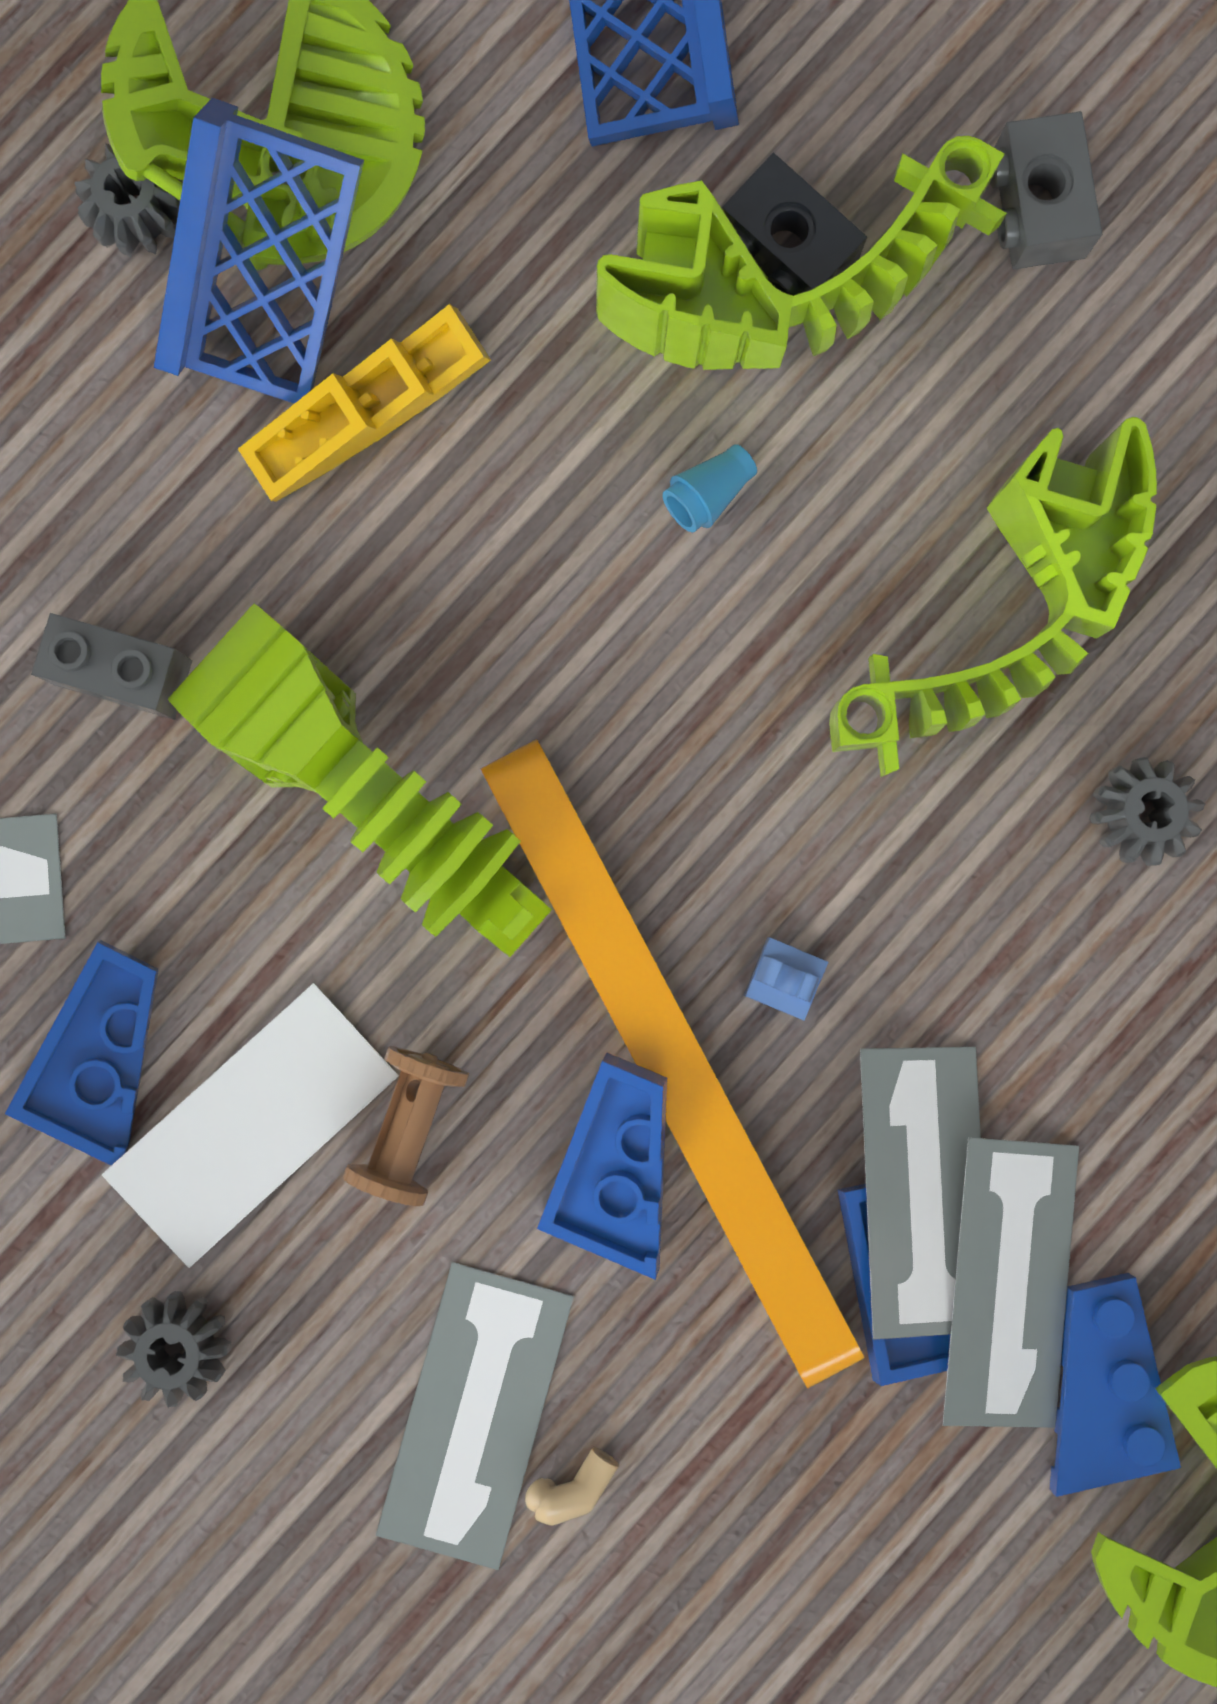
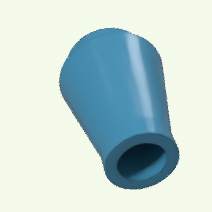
[663,444,757,533]

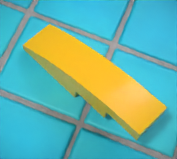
[238,304,491,502]

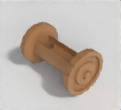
[343,1046,469,1206]

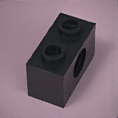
[722,152,867,296]

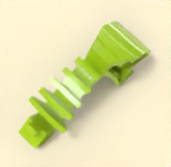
[596,136,1007,370]
[829,417,1157,778]
[168,603,552,957]

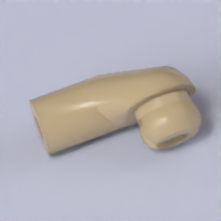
[525,1447,619,1526]

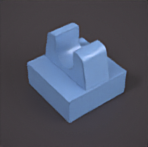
[744,937,828,1021]

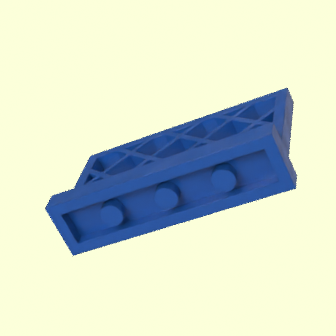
[569,0,739,147]
[154,98,364,404]

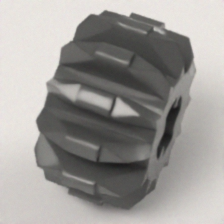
[74,143,182,258]
[1089,757,1206,866]
[116,1291,232,1408]

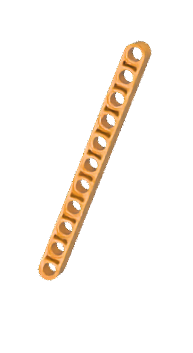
[480,739,864,1389]

